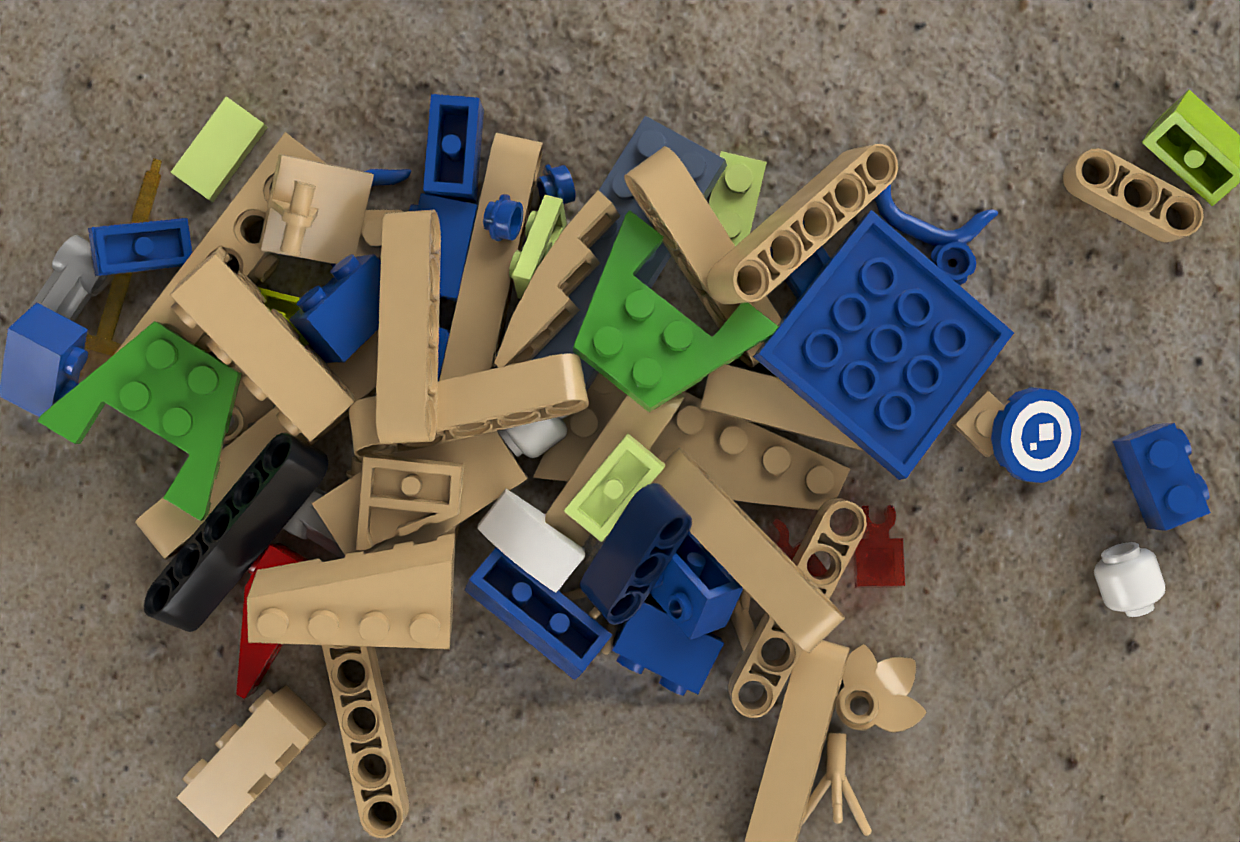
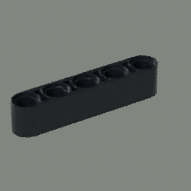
[144,433,328,632]

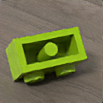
[1142,89,1240,207]

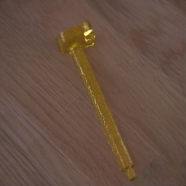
[84,158,162,357]

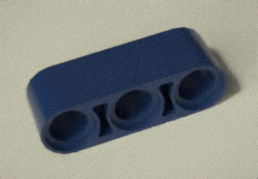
[580,483,692,625]

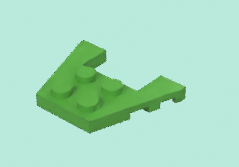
[573,210,779,412]
[38,321,242,521]

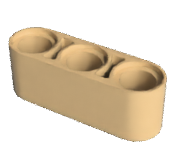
[1063,148,1204,243]

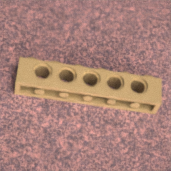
[116,132,325,353]

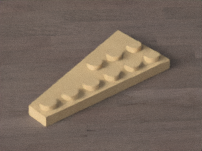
[533,373,850,510]

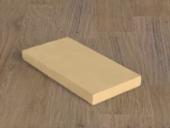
[312,431,528,555]

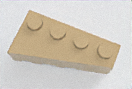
[170,246,355,442]
[247,533,455,649]

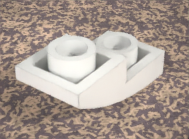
[477,489,585,593]

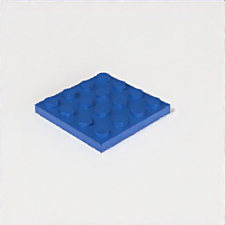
[753,210,1014,480]

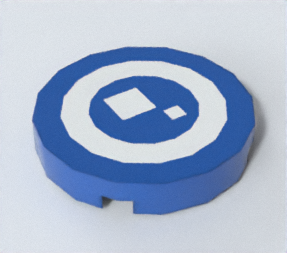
[991,387,1081,483]

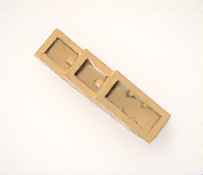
[494,190,620,367]
[700,364,865,452]

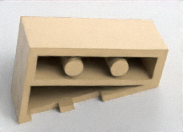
[176,685,327,838]

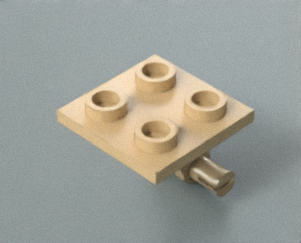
[259,154,374,264]

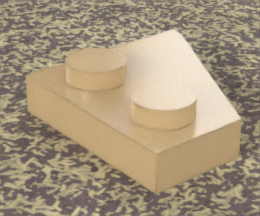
[356,454,464,551]

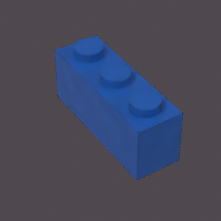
[465,547,612,680]

